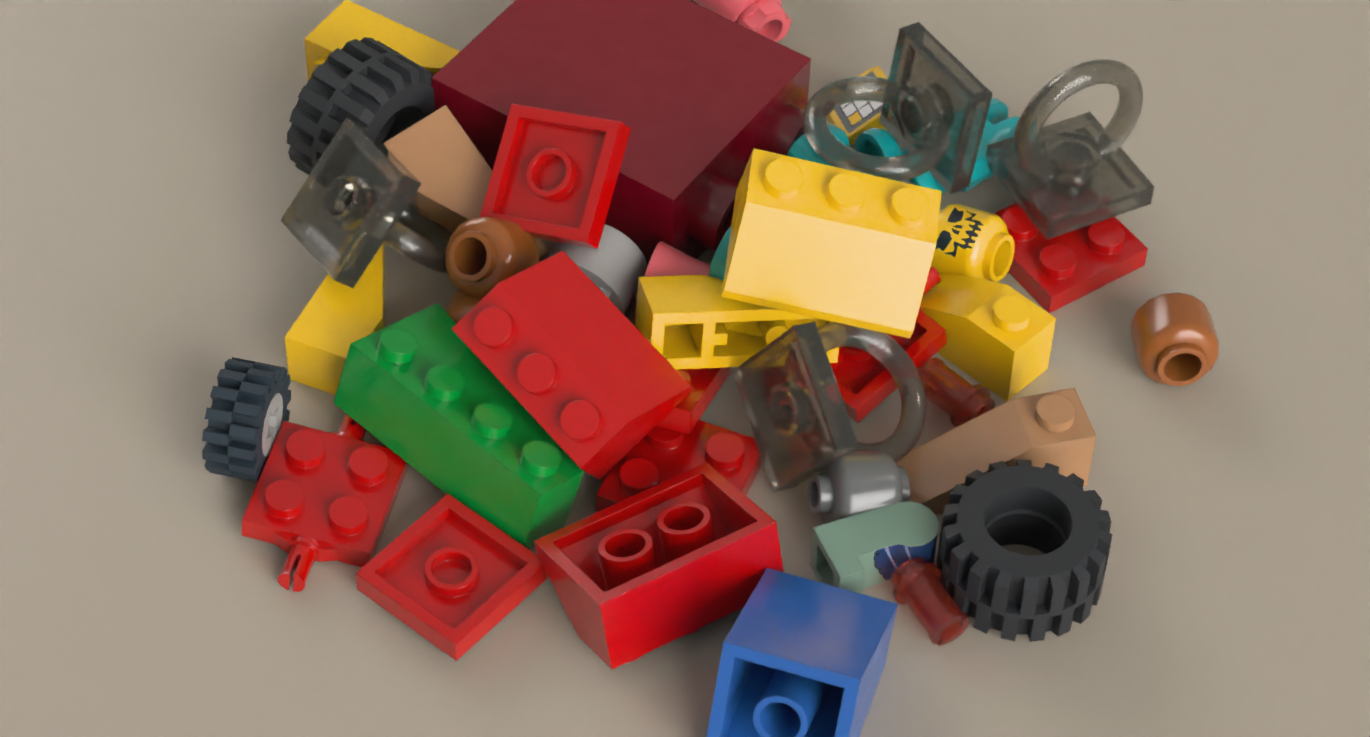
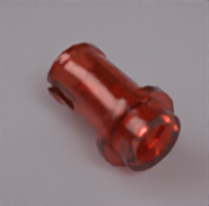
[912,357,995,427]
[891,558,969,646]

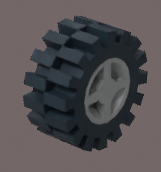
[202,357,291,482]

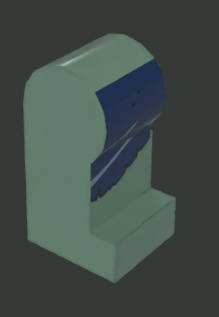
[809,501,939,594]

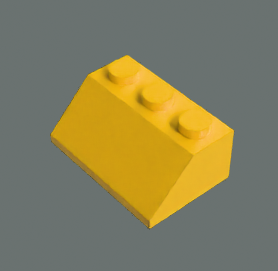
[721,148,942,339]

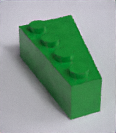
[333,303,584,549]

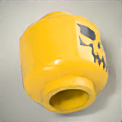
[930,204,1015,282]

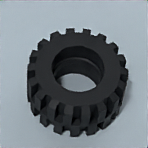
[287,37,435,206]
[936,459,1112,642]

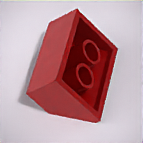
[452,251,694,479]
[534,462,784,670]

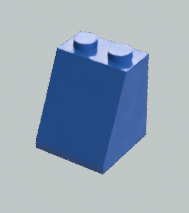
[706,568,898,737]

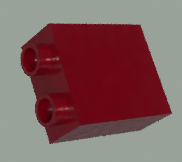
[432,0,823,265]

